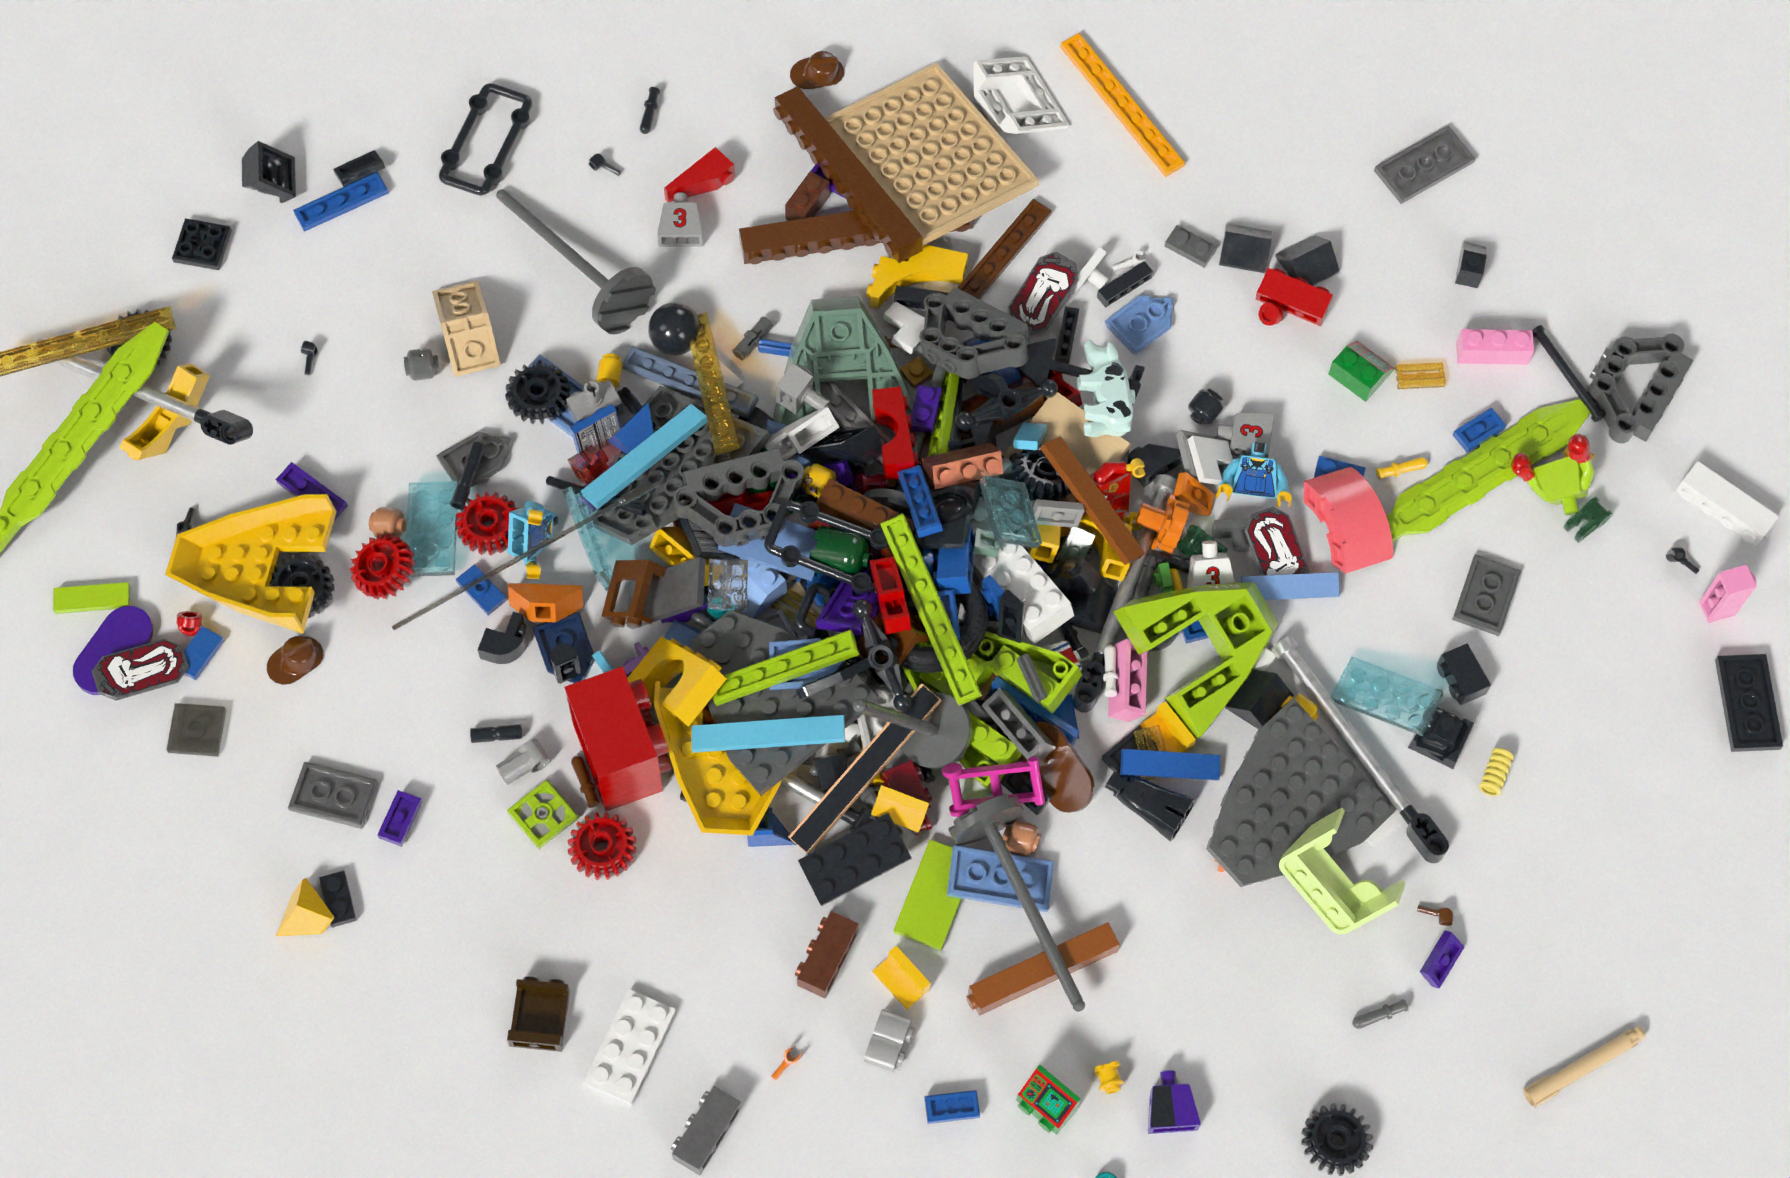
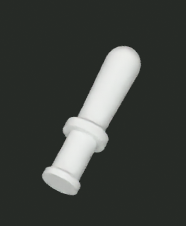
[1103,645,1118,697]

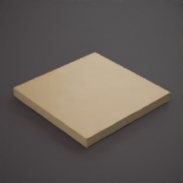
[1004,392,1131,503]

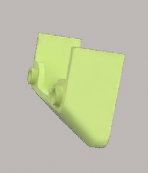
[1279,807,1406,934]

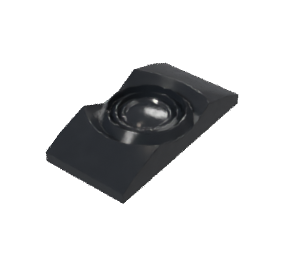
[914,480,983,549]

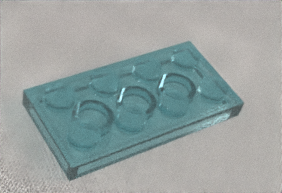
[406,481,458,576]
[562,487,613,591]
[1331,656,1443,736]

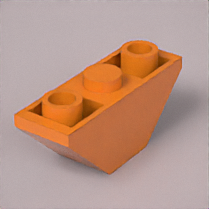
[508,583,584,622]

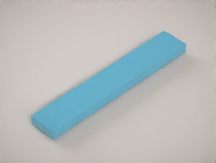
[581,404,708,509]
[691,715,845,753]

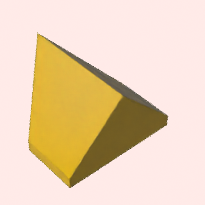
[276,878,335,936]

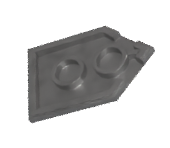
[436,432,511,488]

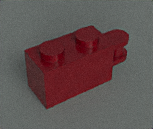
[881,760,932,836]

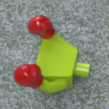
[1511,434,1595,515]

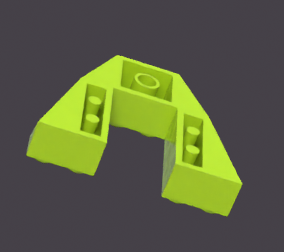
[1113,582,1279,739]
[903,627,1082,794]

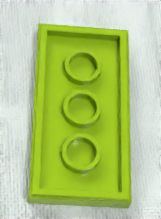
[893,839,962,951]

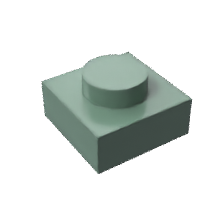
[972,528,1000,558]

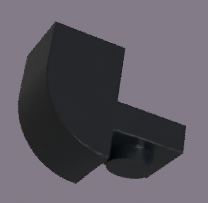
[477,611,527,664]

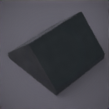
[1219,223,1272,273]
[1275,235,1340,286]
[1065,577,1116,634]
[1225,669,1294,730]

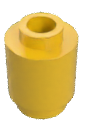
[596,353,623,388]

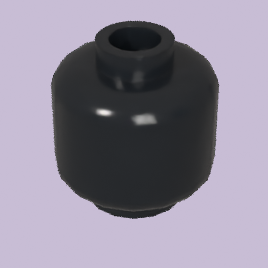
[1188,388,1224,425]

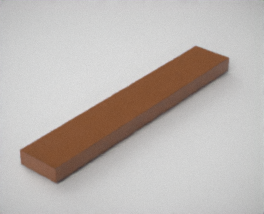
[1040,436,1145,565]

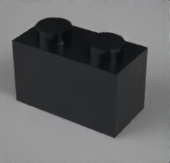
[1437,643,1491,705]

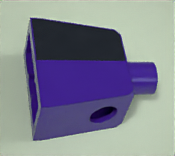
[1148,1070,1201,1134]

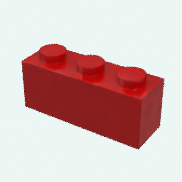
[1255,268,1333,326]

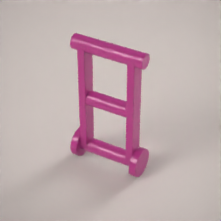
[942,756,1045,817]

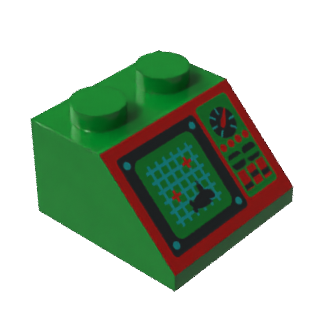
[1328,341,1395,402]
[1016,1065,1081,1135]

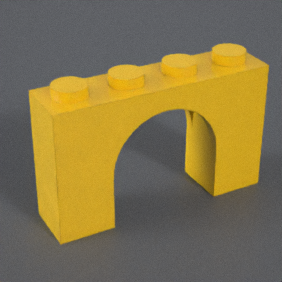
[1029,513,1132,582]
[628,636,727,727]

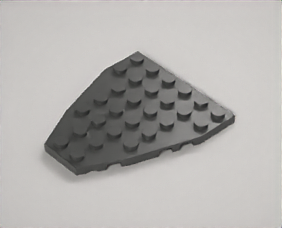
[593,386,771,545]
[691,610,879,796]
[1206,698,1396,887]

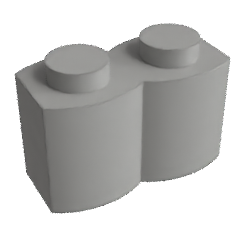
[864,1009,914,1072]

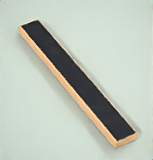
[788,684,941,855]

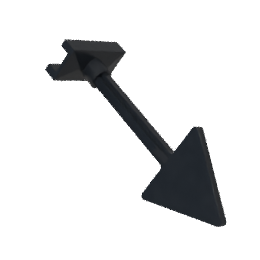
[1016,338,1145,406]

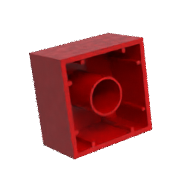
[564,666,671,812]

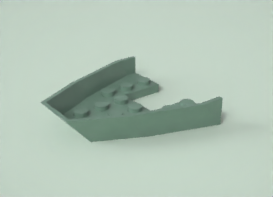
[773,296,914,425]

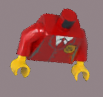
[1076,458,1145,530]

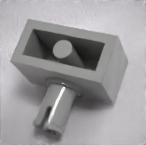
[776,363,830,415]
[566,380,624,422]

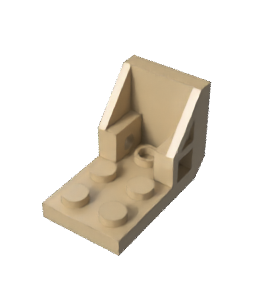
[432,280,501,377]

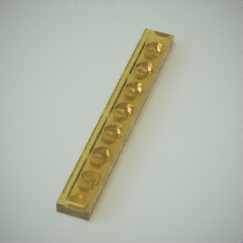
[0,306,177,377]
[689,312,740,455]

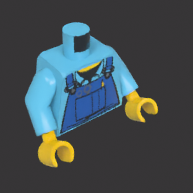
[1216,442,1292,508]
[508,500,558,579]

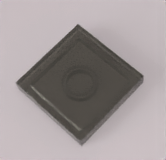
[166,703,226,757]

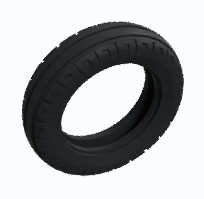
[873,565,988,673]

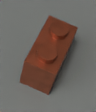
[785,171,830,221]

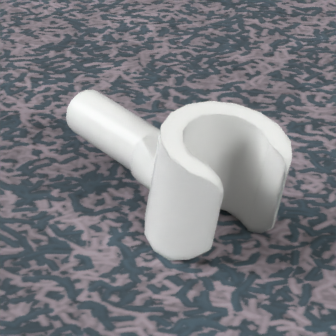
[1112,251,1146,271]

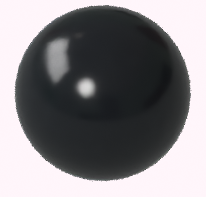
[648,302,701,356]

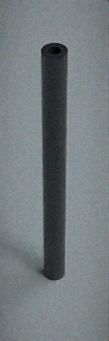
[546,476,647,516]

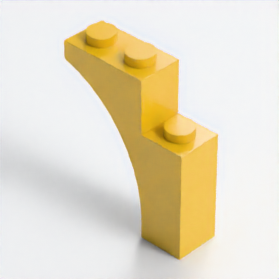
[866,244,968,309]
[120,363,210,460]

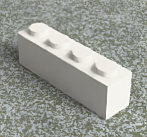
[1676,461,1779,547]

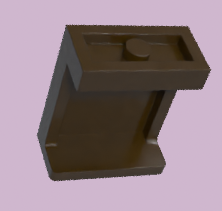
[507,976,570,1052]

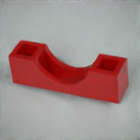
[872,386,919,480]

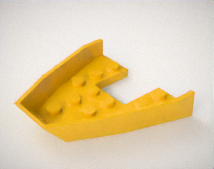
[165,494,336,634]
[652,681,782,835]

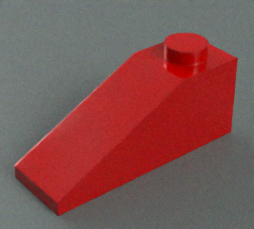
[664,147,735,202]

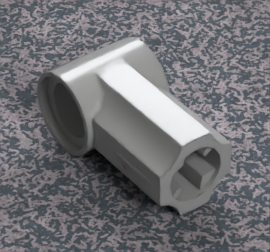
[496,739,550,785]

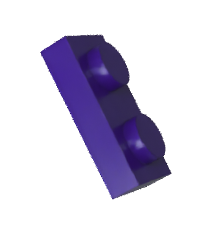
[910,385,942,433]
[377,790,422,847]
[1419,930,1465,989]

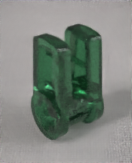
[1563,496,1613,543]
[1176,525,1228,557]

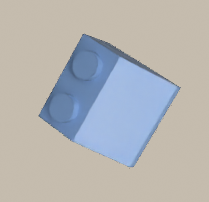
[718,557,787,619]

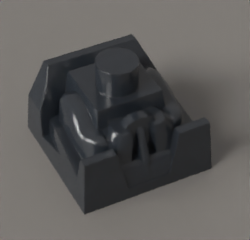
[242,141,296,203]
[1408,701,1474,769]

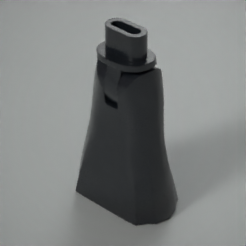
[1105,771,1196,842]

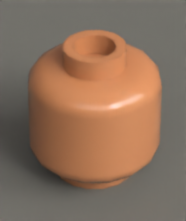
[369,507,407,537]
[1002,820,1041,857]

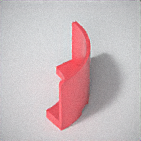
[1303,467,1393,573]

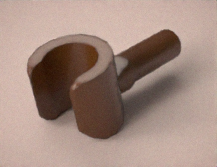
[1417,905,1453,926]

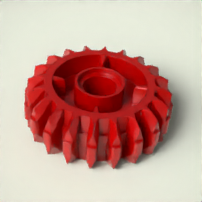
[455,491,518,556]
[350,533,416,600]
[567,812,637,880]

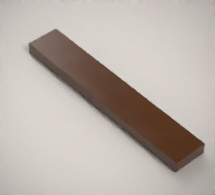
[957,199,1052,300]

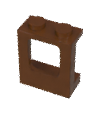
[601,560,666,628]
[856,606,929,678]

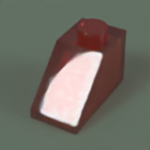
[567,445,609,486]

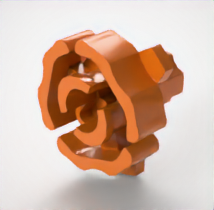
[1135,494,1190,554]

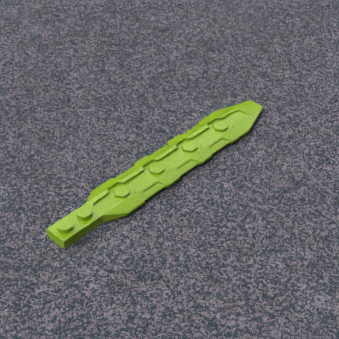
[0,322,169,553]
[1386,399,1591,542]

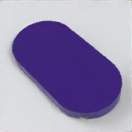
[73,606,153,695]

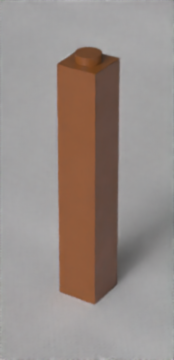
[966,922,1120,1016]

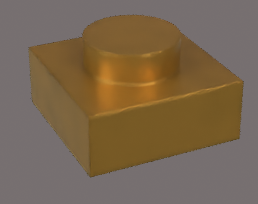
[900,356,933,389]

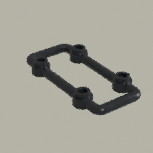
[438,83,532,196]
[764,500,899,594]
[795,583,908,692]

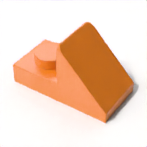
[1174,472,1216,516]

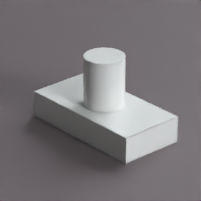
[1072,247,1109,294]

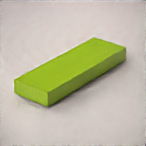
[53,582,130,614]

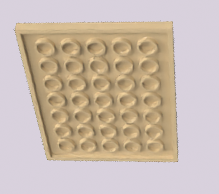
[825,62,1039,246]

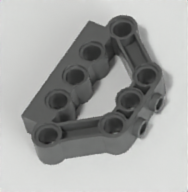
[919,287,1030,379]
[1587,334,1694,443]
[673,448,804,547]

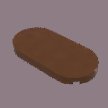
[1020,722,1095,813]

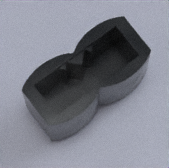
[1044,558,1101,596]

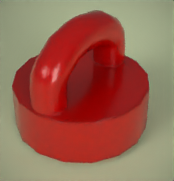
[1258,302,1284,326]
[176,611,202,636]

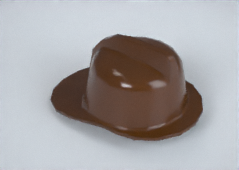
[790,51,844,89]
[267,636,323,685]

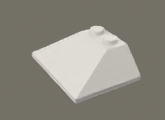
[974,56,1070,134]

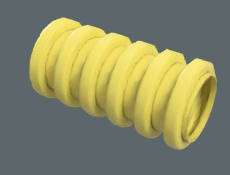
[1479,748,1514,796]

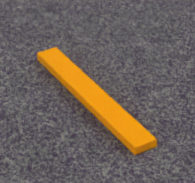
[1060,33,1185,177]

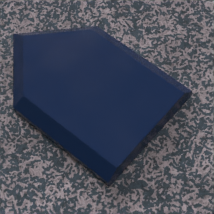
[532,612,594,684]

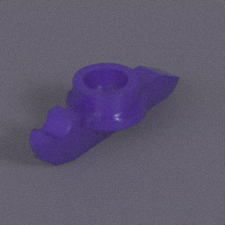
[661,603,707,623]

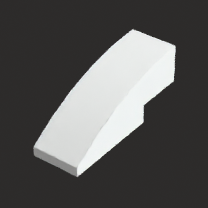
[763,406,839,461]

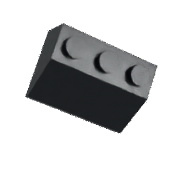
[797,425,883,467]

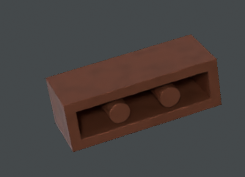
[922,442,1003,490]
[795,911,859,999]

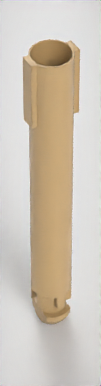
[1523,1026,1646,1108]

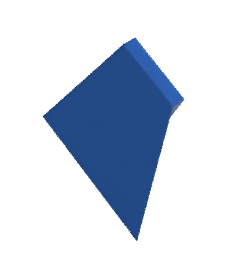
[607,402,654,454]
[747,807,796,847]

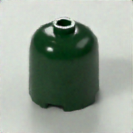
[809,525,873,575]

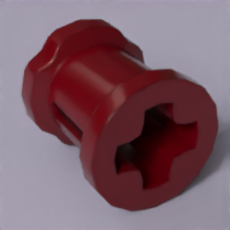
[855,474,886,495]

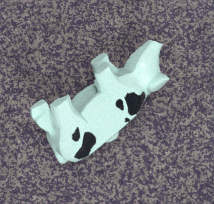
[1077,340,1135,437]

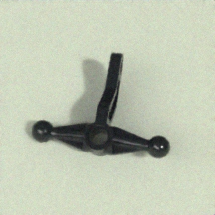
[956,345,1058,430]
[795,599,913,712]

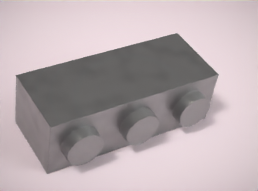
[981,688,1056,763]
[671,1086,742,1175]

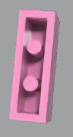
[1456,329,1534,365]
[1699,564,1757,623]
[1108,639,1147,722]

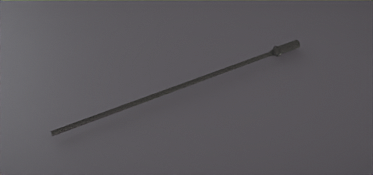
[392,480,654,630]

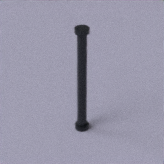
[1532,325,1606,422]
[948,376,966,451]

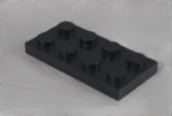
[1715,654,1783,752]
[798,813,913,906]

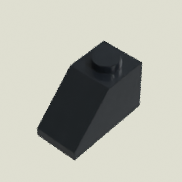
[1455,242,1487,288]
[1128,444,1183,488]

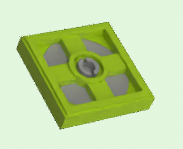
[507,779,579,850]

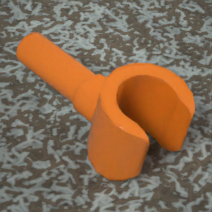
[771,1046,802,1080]

